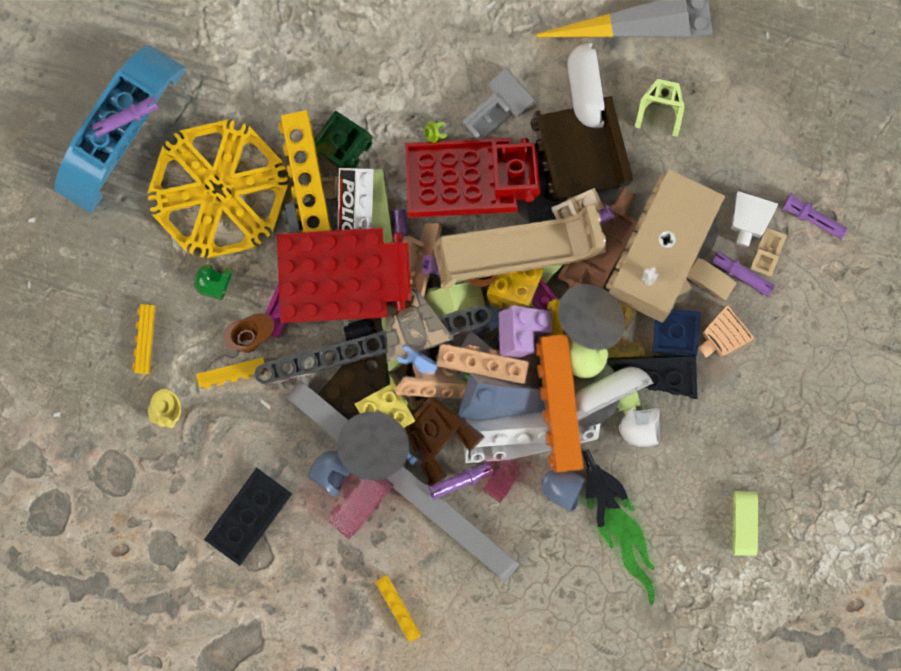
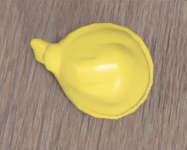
[148,389,181,428]

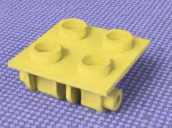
[355,382,415,428]

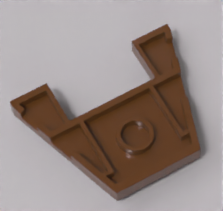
[405,397,485,486]

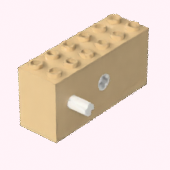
[606,169,725,323]

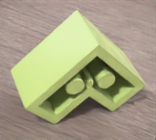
[424,280,485,317]

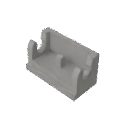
[487,68,537,117]
[462,92,511,139]

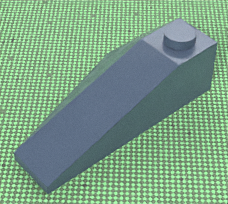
[458,373,545,420]

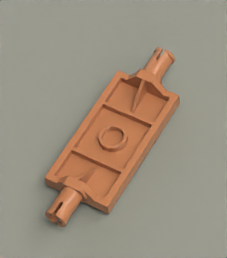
[557,188,638,289]

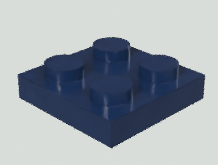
[652,309,701,356]

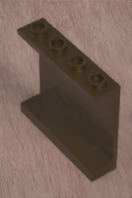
[530,96,633,201]

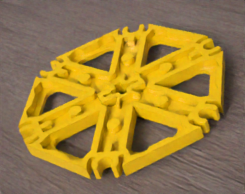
[147,119,289,259]

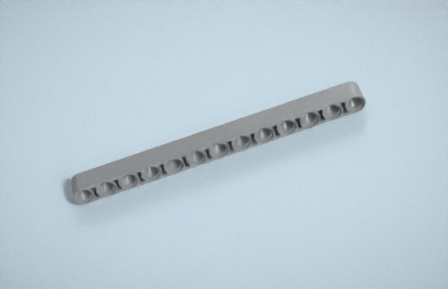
[286,380,520,582]

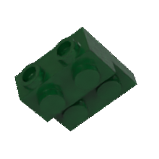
[314,110,373,168]

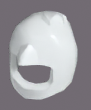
[619,408,660,447]

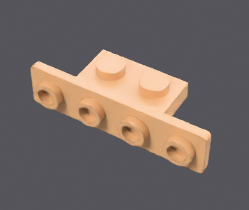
[402,223,442,297]
[437,344,529,384]
[395,362,468,399]

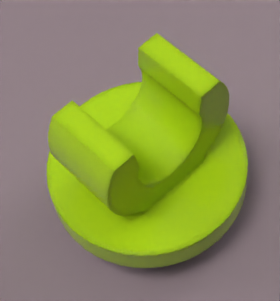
[424,121,447,143]

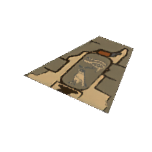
[386,285,454,362]

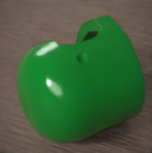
[194,264,233,301]

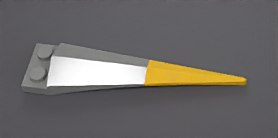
[536,0,713,39]

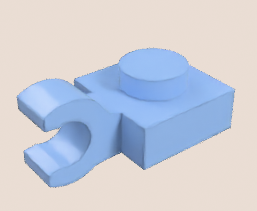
[472,305,503,335]
[396,345,438,374]

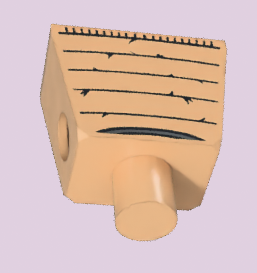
[698,306,754,358]

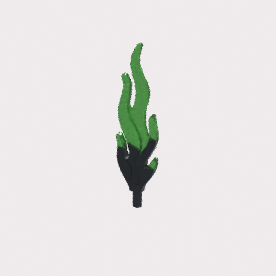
[581,449,655,605]

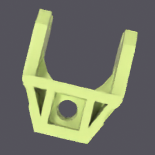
[634,79,685,137]

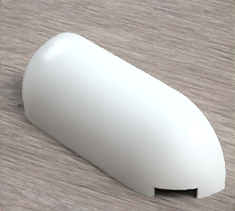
[567,43,604,128]
[575,367,653,420]

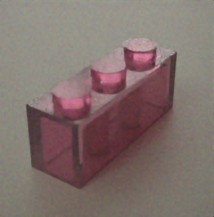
[328,478,394,539]

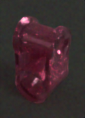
[482,460,520,503]

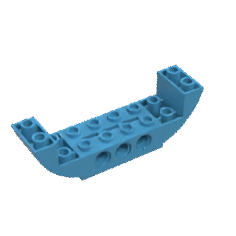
[54,45,186,214]

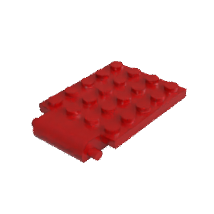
[405,137,540,218]
[276,228,412,323]

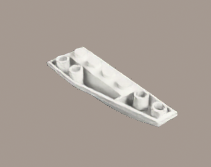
[464,412,601,463]

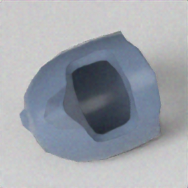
[308,451,350,497]
[541,470,585,512]

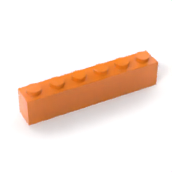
[535,334,583,472]

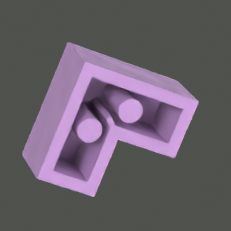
[499,306,552,358]

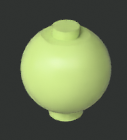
[569,339,608,378]

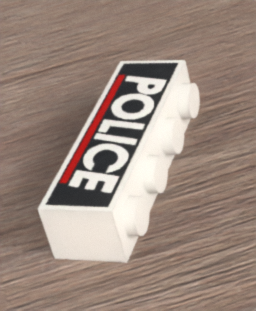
[338,168,373,230]

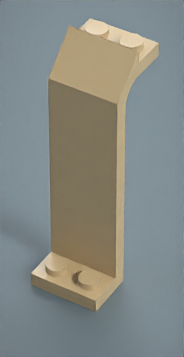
[433,204,606,289]

